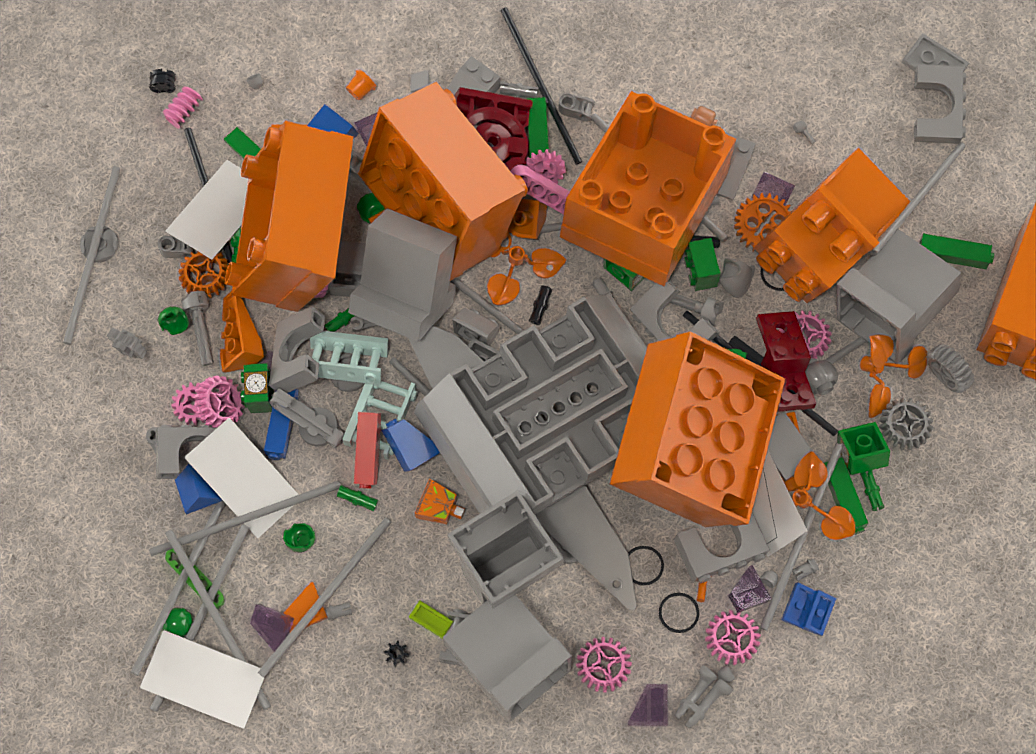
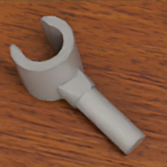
[793,121,816,144]

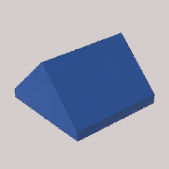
[307,104,359,139]
[175,464,223,515]

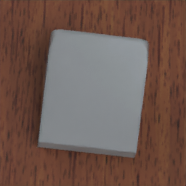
[410,70,429,93]

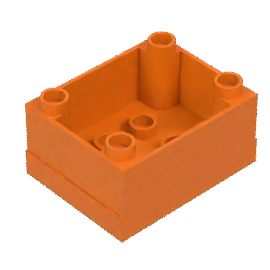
[358,82,528,281]
[560,91,736,287]
[225,120,353,312]
[610,331,785,527]

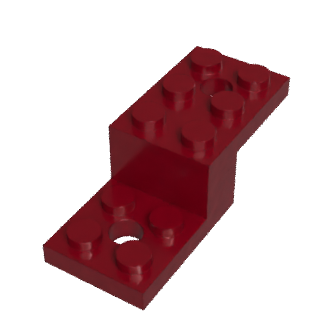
[756,311,817,412]

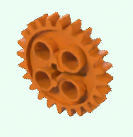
[734,193,791,252]

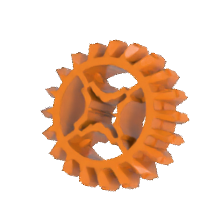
[178,251,228,298]

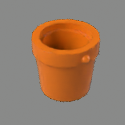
[346,69,376,101]

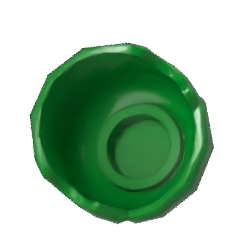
[357,193,386,224]
[157,306,189,335]
[283,523,316,553]
[162,607,193,638]

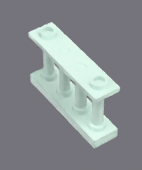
[310,331,388,385]
[342,381,418,460]

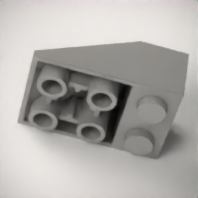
[328,241,366,297]

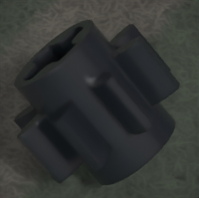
[384,641,410,667]

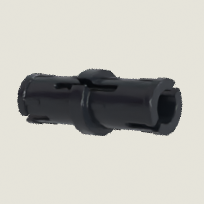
[529,285,552,325]

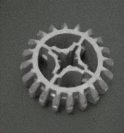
[926,344,974,393]
[879,397,933,451]

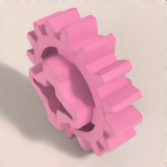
[526,149,566,186]
[171,382,205,425]

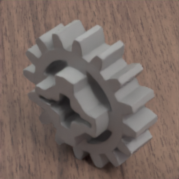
[106,328,148,359]

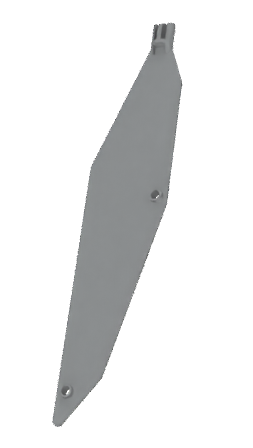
[409,326,637,610]

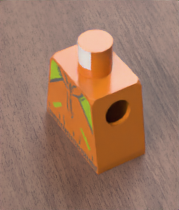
[415,479,465,524]

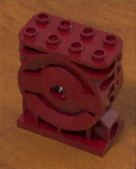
[454,87,533,178]

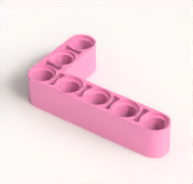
[510,165,570,215]

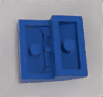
[781,582,837,636]

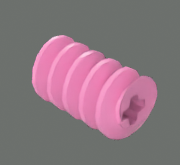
[163,86,203,129]

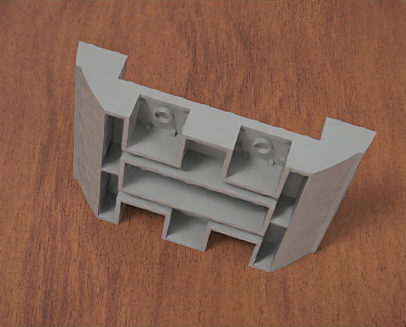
[414,293,647,515]

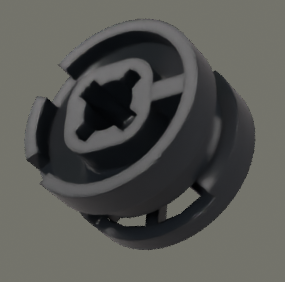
[149,69,176,93]

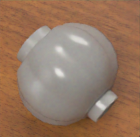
[805,358,838,396]

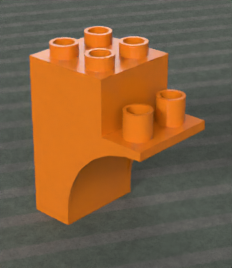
[754,148,911,303]
[976,202,1036,380]

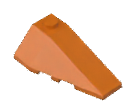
[508,199,547,239]
[220,290,264,373]

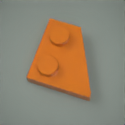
[282,582,328,633]

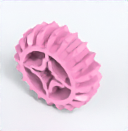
[779,310,832,359]
[193,376,245,428]
[705,610,761,665]
[576,637,632,693]

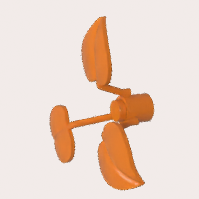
[487,234,566,305]
[860,334,927,418]
[792,451,855,540]

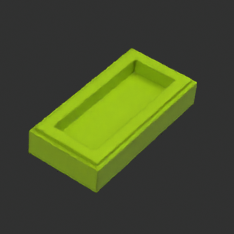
[409,600,453,639]

